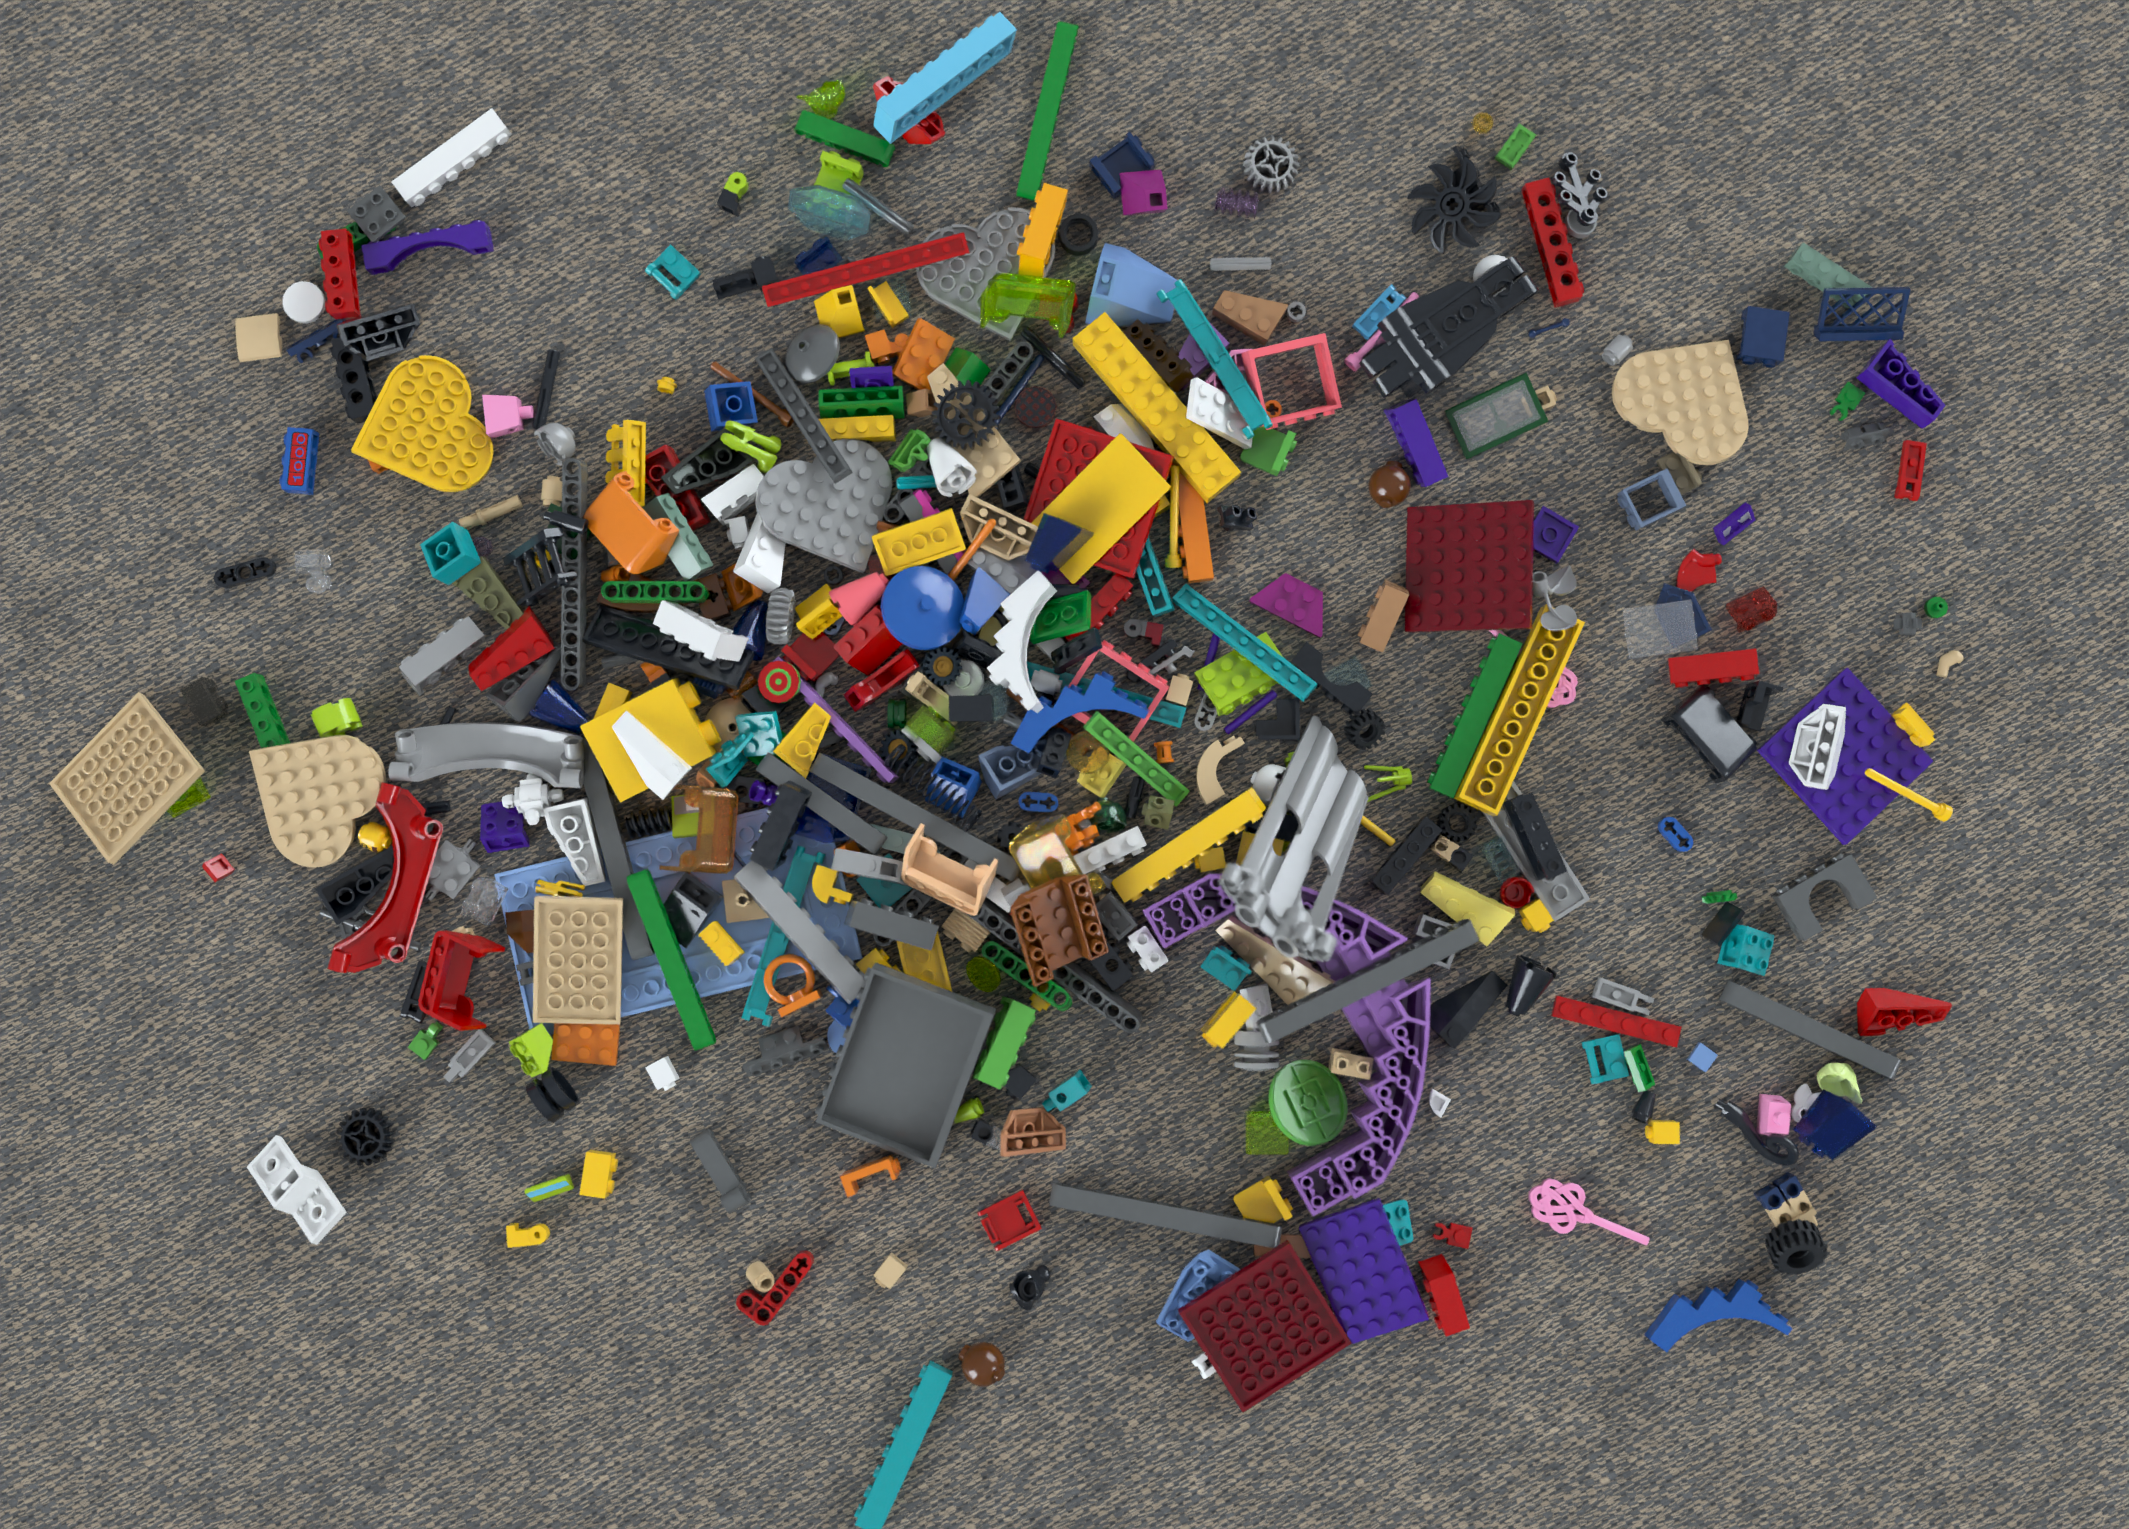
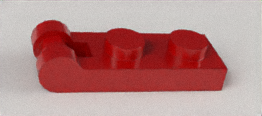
[1894,440,1927,501]

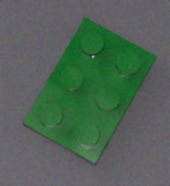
[1029,590,1091,644]

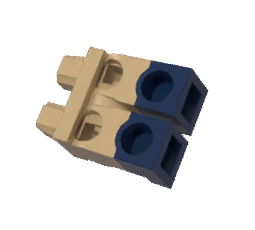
[1753,1172,1818,1227]

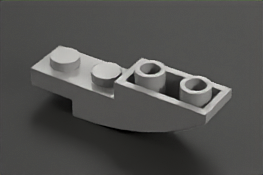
[831,848,908,886]

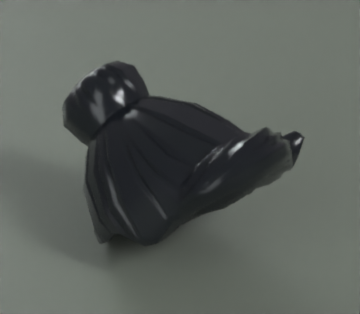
[1009,1265,1051,1310]

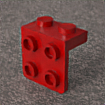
[781,632,840,682]

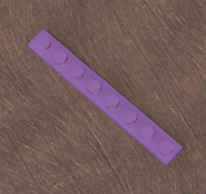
[773,656,899,783]

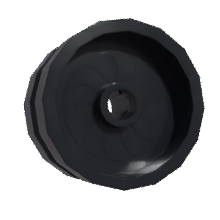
[526,1067,580,1123]

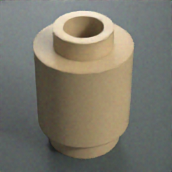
[541,476,562,507]
[746,1261,774,1292]

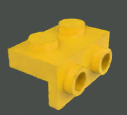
[1891,703,1935,747]

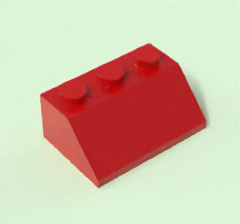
[833,605,903,676]

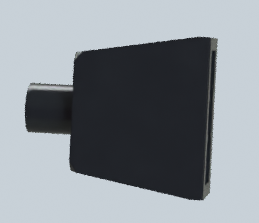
[740,685,790,717]

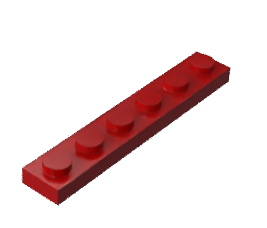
[1551,995,1682,1048]

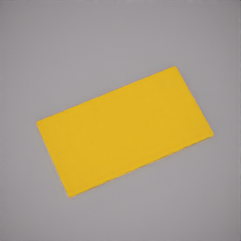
[1031,433,1171,584]

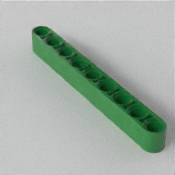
[1017,21,1079,201]
[626,869,716,1051]

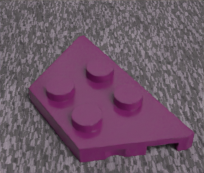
[1249,573,1323,638]

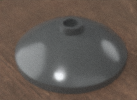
[785,324,840,383]

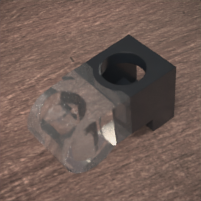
[970,1118,1002,1151]

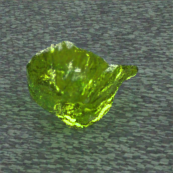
[797,80,845,119]

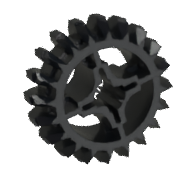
[336,1107,396,1166]

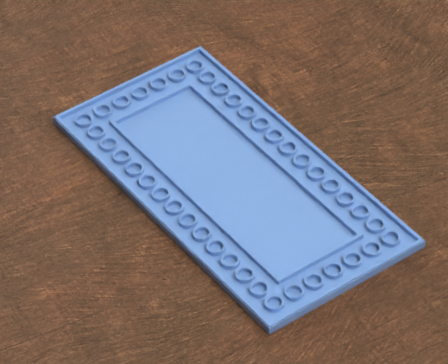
[494,807,863,1035]

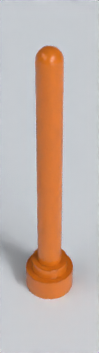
[948,519,996,581]

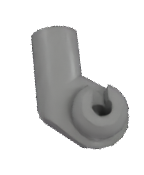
[814,672,839,698]

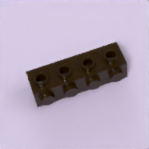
[1123,319,1194,394]

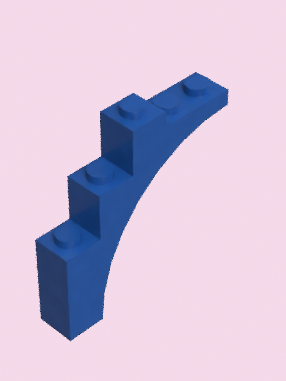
[1011,671,1150,753]
[1644,1279,1793,1352]

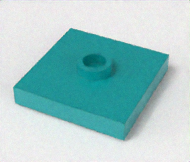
[856,853,913,908]

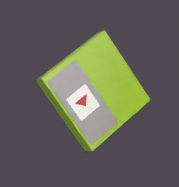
[671,792,716,839]

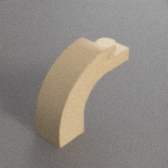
[905,671,958,726]
[1196,736,1245,805]

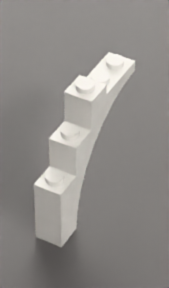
[987,570,1057,713]

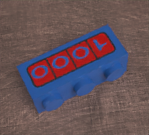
[280,427,319,495]

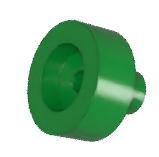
[1924,597,1948,619]

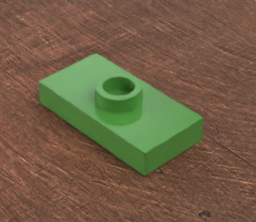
[1495,123,1536,171]

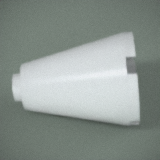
[926,438,977,497]

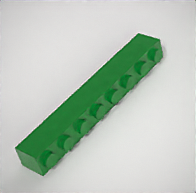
[1427,633,1523,799]

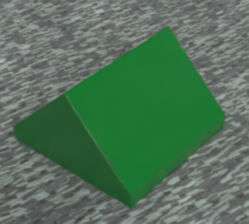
[945,347,991,398]

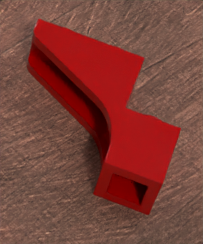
[844,649,919,712]

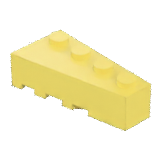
[1420,871,1515,946]

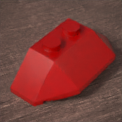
[873,76,945,144]

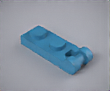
[1352,284,1407,340]

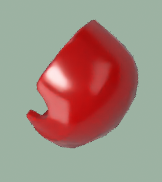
[1500,877,1534,909]

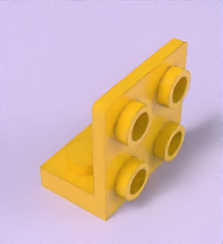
[795,584,843,639]

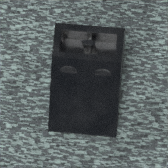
[663,872,724,948]

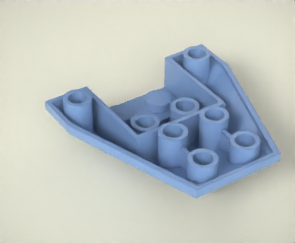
[1085,243,1177,327]
[1156,1249,1240,1342]

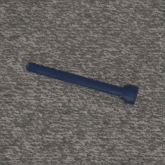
[995,354,1044,429]

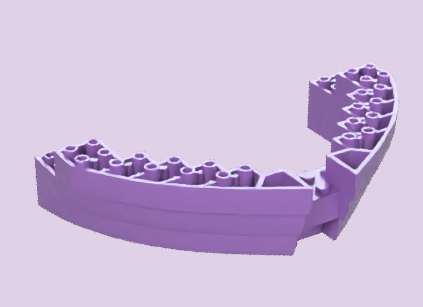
[1142,874,1431,1216]

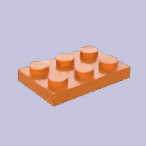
[892,318,955,390]
[551,1023,620,1066]

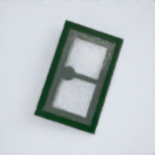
[1445,372,1549,460]

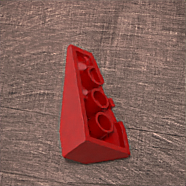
[1857,988,1952,1036]

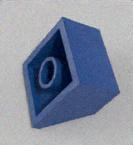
[704,381,758,432]

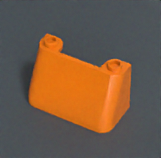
[583,471,680,574]

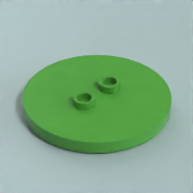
[1269,1060,1348,1146]

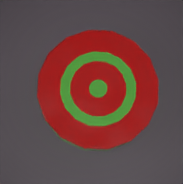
[758,660,801,703]

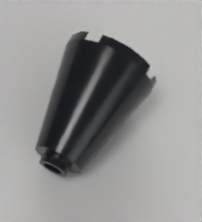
[1505,955,1557,1017]

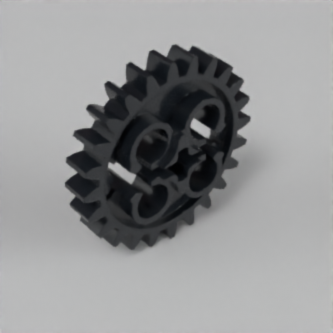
[932,380,1001,450]

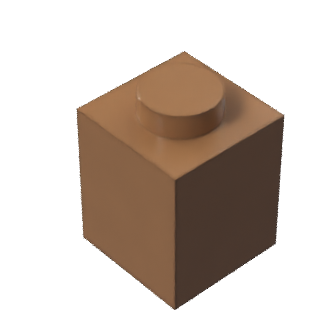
[906,389,938,417]

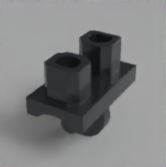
[1217,504,1257,531]

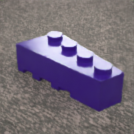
[1856,339,1946,429]
[1384,399,1448,487]

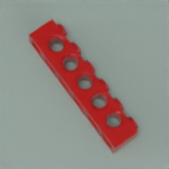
[1521,178,1584,308]

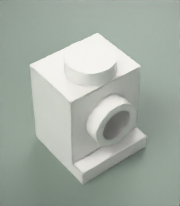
[724,516,750,550]

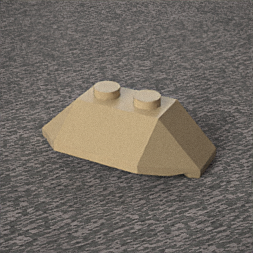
[960,494,1045,561]

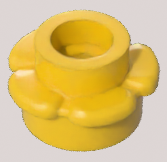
[657,377,677,394]

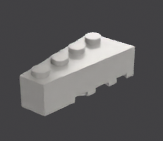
[399,616,486,696]

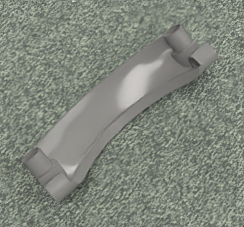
[388,722,585,788]

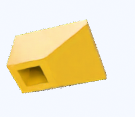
[814,285,865,338]

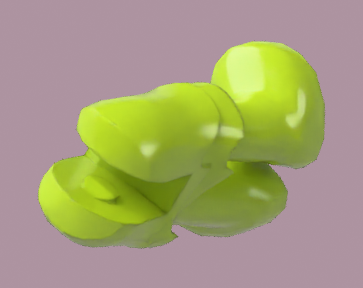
[720,420,781,473]

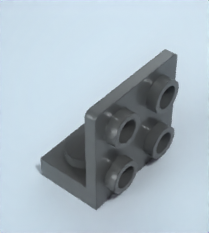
[347,185,406,243]

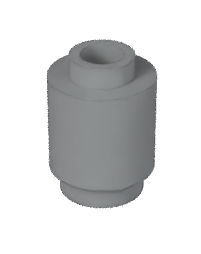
[1602,335,1633,366]
[1031,670,1062,696]

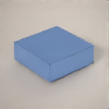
[1686,1042,1718,1072]

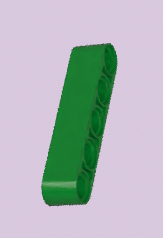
[794,110,896,167]
[601,581,709,603]
[982,941,1072,1011]

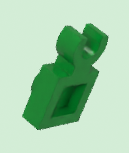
[1830,382,1865,421]

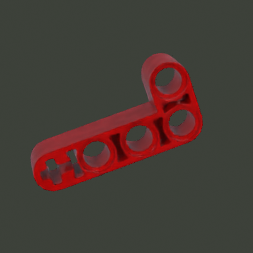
[736,1250,814,1325]

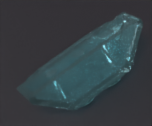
[788,185,871,241]

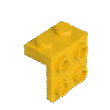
[1233,1175,1293,1223]

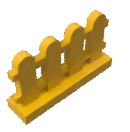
[605,420,646,507]

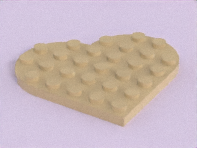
[1612,340,1748,465]
[249,735,386,867]

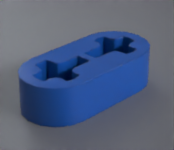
[1018,792,1058,813]
[1658,817,1693,852]

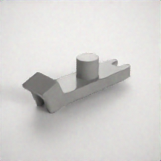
[1148,646,1195,675]

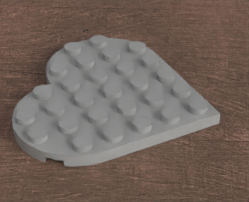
[916,207,1055,341]
[756,439,892,573]

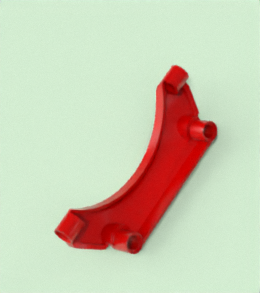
[327,782,443,973]

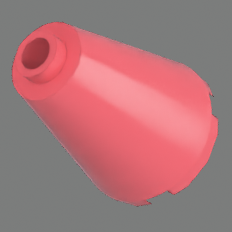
[829,572,889,626]

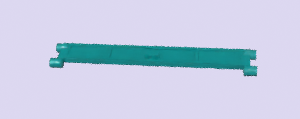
[1156,279,1273,439]
[741,845,826,1027]

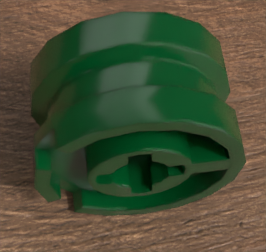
[887,699,907,728]

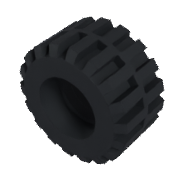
[1765,1219,1828,1275]

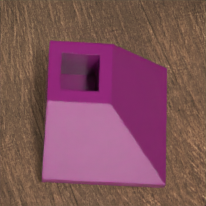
[1119,170,1167,216]

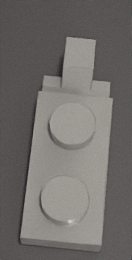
[443,1029,496,1083]

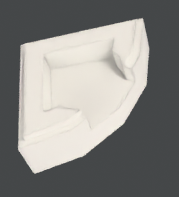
[1429,1088,1451,1118]

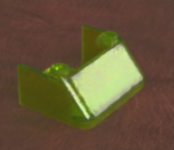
[980,273,1076,338]

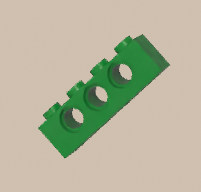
[819,386,905,419]
[235,673,290,748]

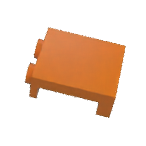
[840,1154,901,1197]

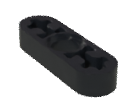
[214,557,277,589]

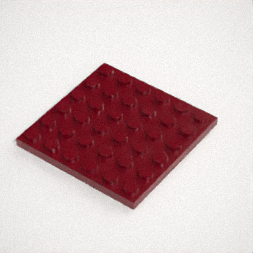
[1405,500,1534,633]
[1177,1240,1352,1412]

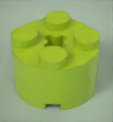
[311,698,363,738]

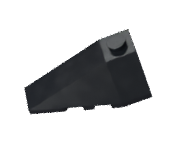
[313,846,394,925]
[1429,971,1508,1049]

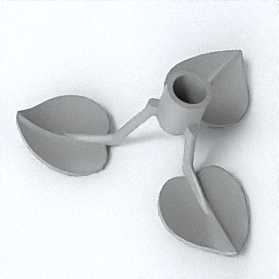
[1533,565,1577,631]

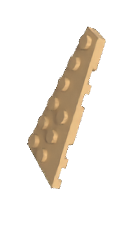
[1215,915,1336,1005]

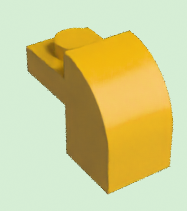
[812,865,854,905]

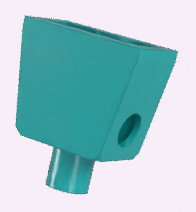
[1042,1069,1092,1113]

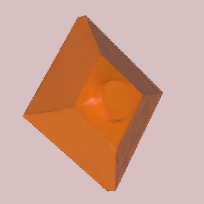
[721,563,763,611]

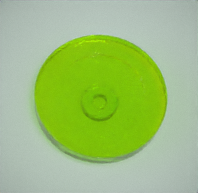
[966,956,1001,992]

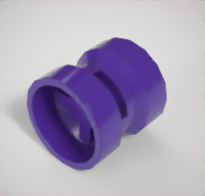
[749,780,778,806]

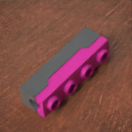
[898,488,966,574]

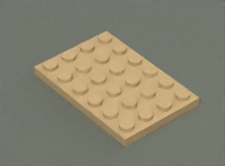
[533,896,623,1025]

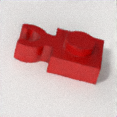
[1432,1222,1473,1249]

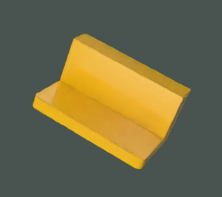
[868,281,909,328]

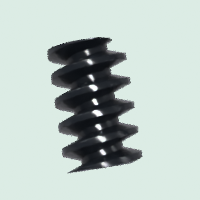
[626,805,672,838]

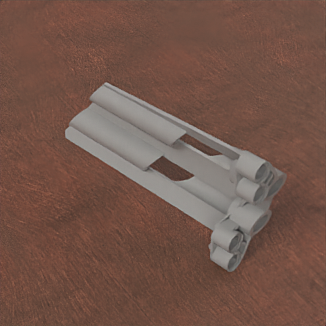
[1219,715,1368,961]

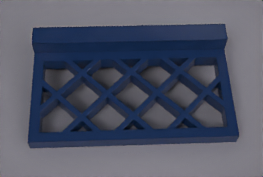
[1813,287,1911,341]

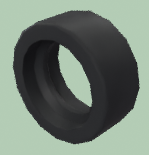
[1059,213,1098,256]

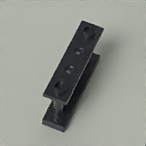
[502,527,577,607]
[1503,792,1568,881]

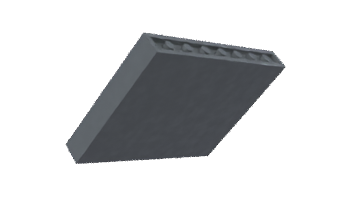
[815,963,996,1169]

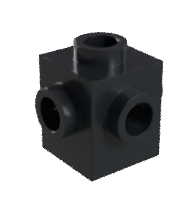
[997,822,1029,853]

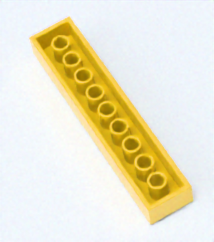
[1073,312,1241,503]
[1454,604,1585,816]

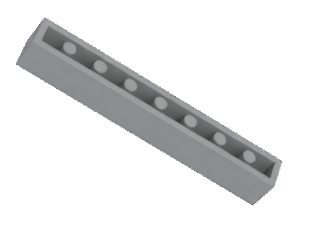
[734,861,867,1004]

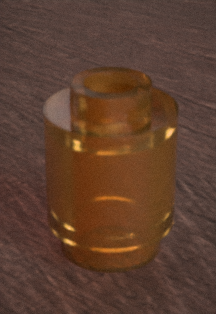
[726,670,758,700]

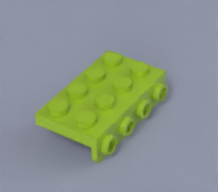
[1194,632,1284,716]

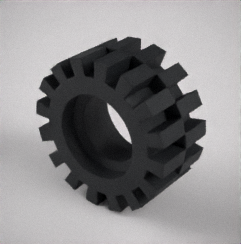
[1344,709,1386,750]
[1437,804,1478,842]

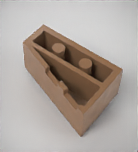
[1212,290,1289,346]
[1357,579,1409,652]

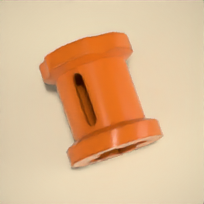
[1154,741,1174,764]

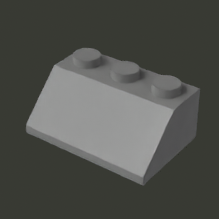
[967,547,1044,594]

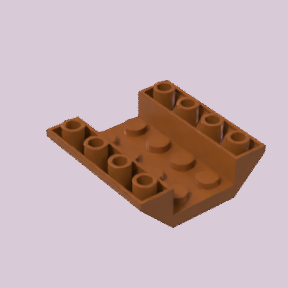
[1010,874,1109,987]

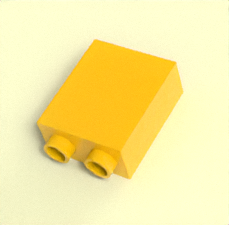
[580,678,721,803]

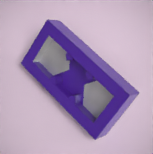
[1713,502,1756,546]

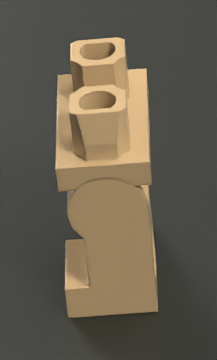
[1328,1048,1374,1080]

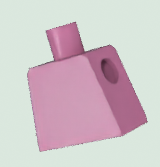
[482,395,534,438]
[1756,1094,1791,1136]

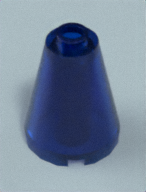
[732,600,768,661]
[529,680,590,734]

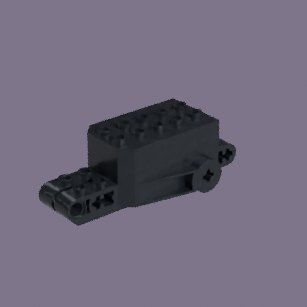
[1359,256,1539,399]

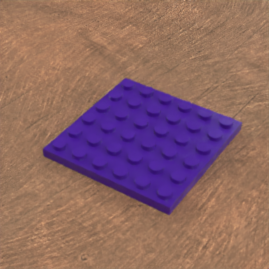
[1757,667,1933,845]

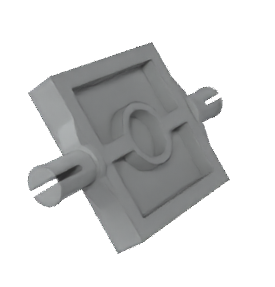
[424,839,481,901]

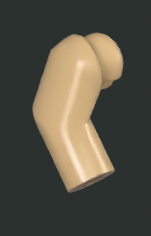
[1936,650,1963,678]

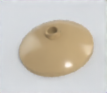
[705,697,751,758]

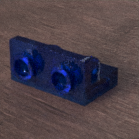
[794,237,843,275]

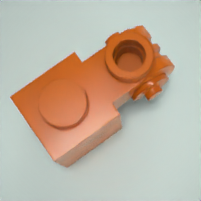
[865,329,908,365]

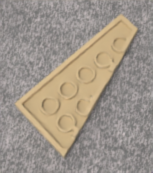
[927,363,1021,498]

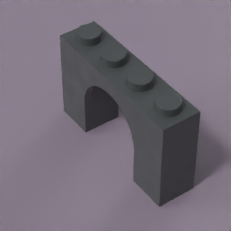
[1772,852,1877,941]

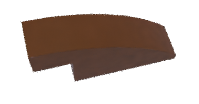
[596,574,691,613]

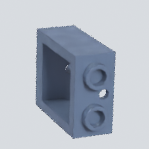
[1617,468,1686,531]

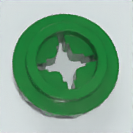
[1702,890,1737,904]

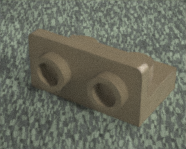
[1656,452,1702,495]

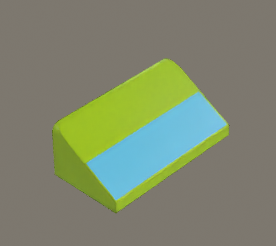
[524,1174,574,1202]

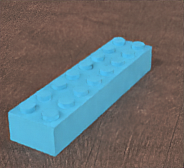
[873,12,1017,144]

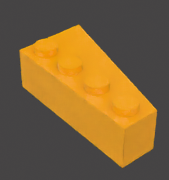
[1017,183,1068,282]

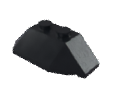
[336,304,420,361]

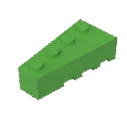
[972,996,1036,1089]

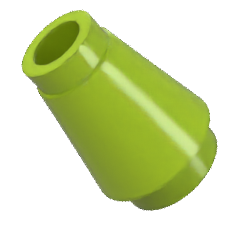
[954,1098,984,1124]

